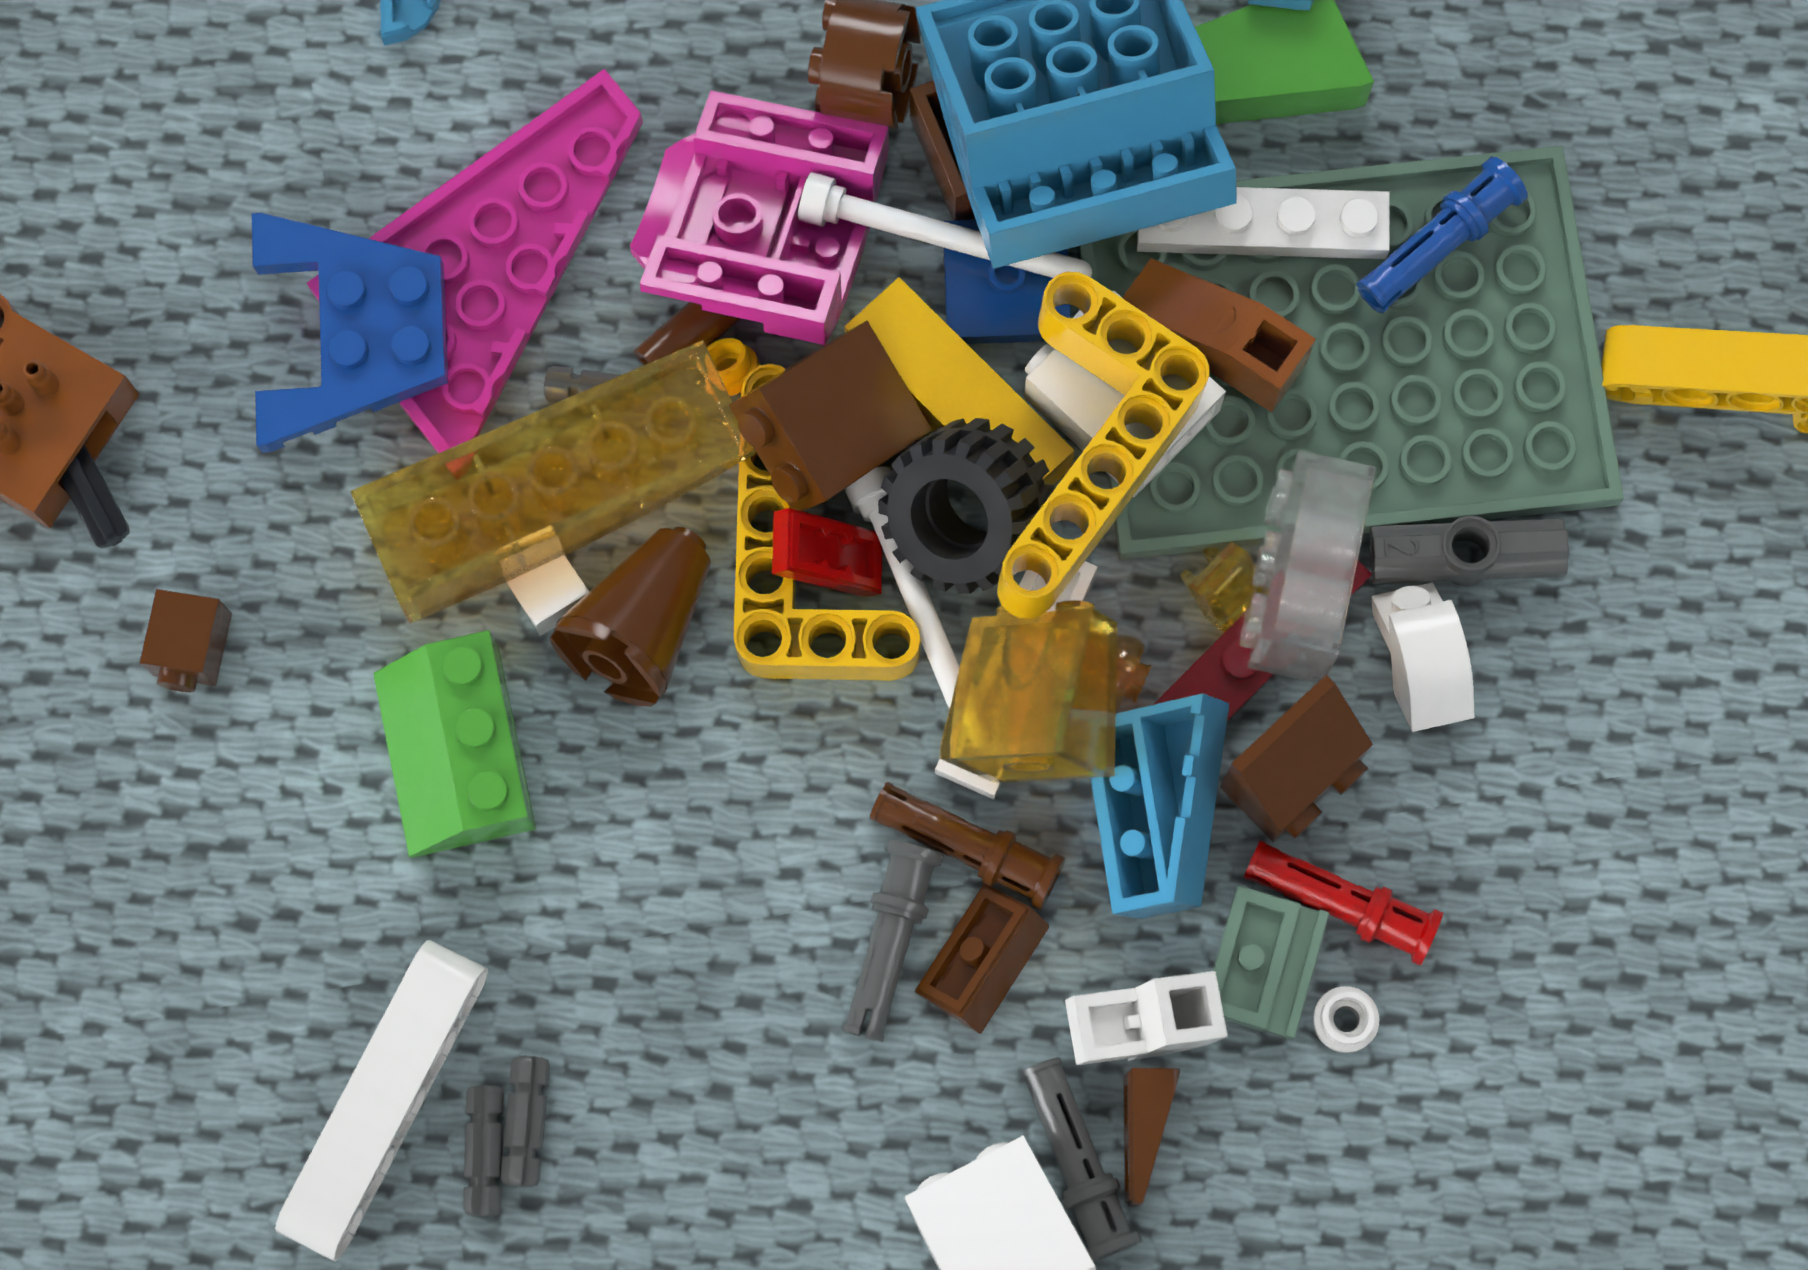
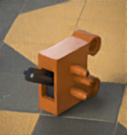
[0,294,140,549]

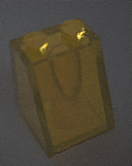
[940,600,1117,783]

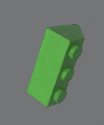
[373,630,537,858]

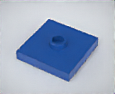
[943,220,1071,344]

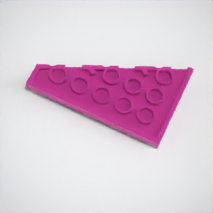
[306,69,643,472]

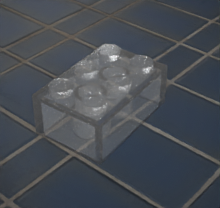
[1239,450,1376,683]

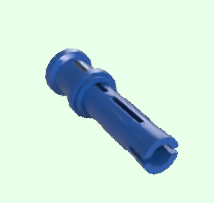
[1356,156,1528,314]

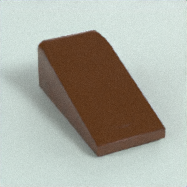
[1123,1068,1180,1207]

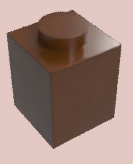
[139,589,232,693]

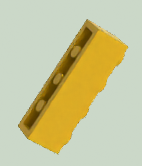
[844,277,1075,485]

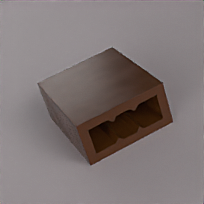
[729,321,932,511]

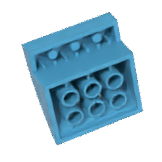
[916,0,1237,269]

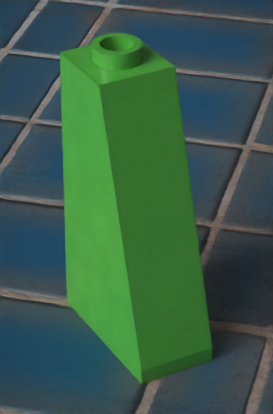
[1195,0,1374,124]

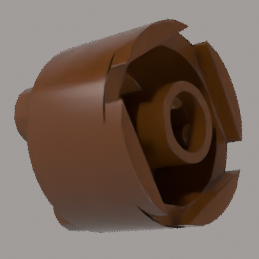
[808,0,921,129]

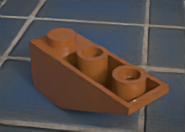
[1122,258,1316,412]

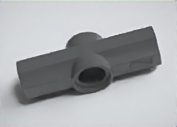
[1370,515,1569,586]

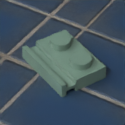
[1212,885,1330,1041]

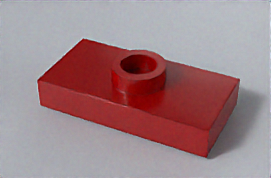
[772,508,882,597]

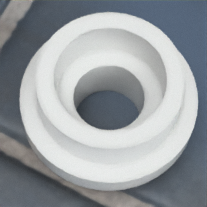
[1313,986,1379,1053]

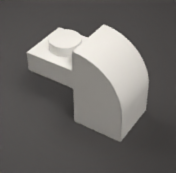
[1371,582,1475,732]
[1065,971,1228,1065]

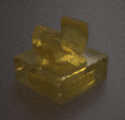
[1180,542,1267,632]

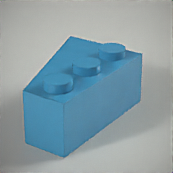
[1082,693,1230,919]

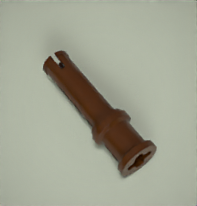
[870,782,1066,911]

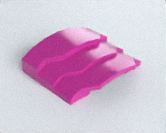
[630,90,889,345]

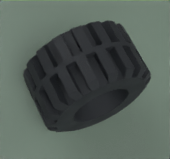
[878,418,1055,594]

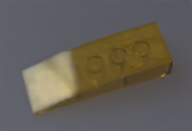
[350,340,755,624]

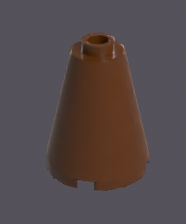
[550,526,711,707]

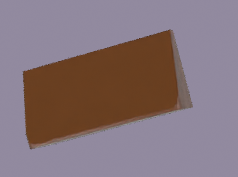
[914,884,1049,1034]

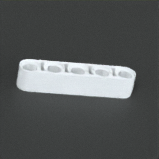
[275,940,488,1262]

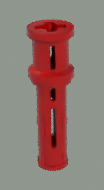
[1243,840,1444,966]

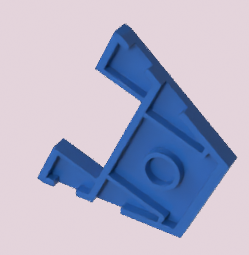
[251,213,448,453]

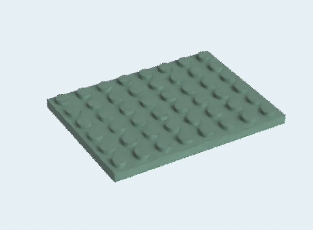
[1078,145,1624,560]

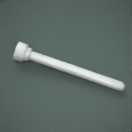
[798,172,1092,278]
[844,467,987,749]

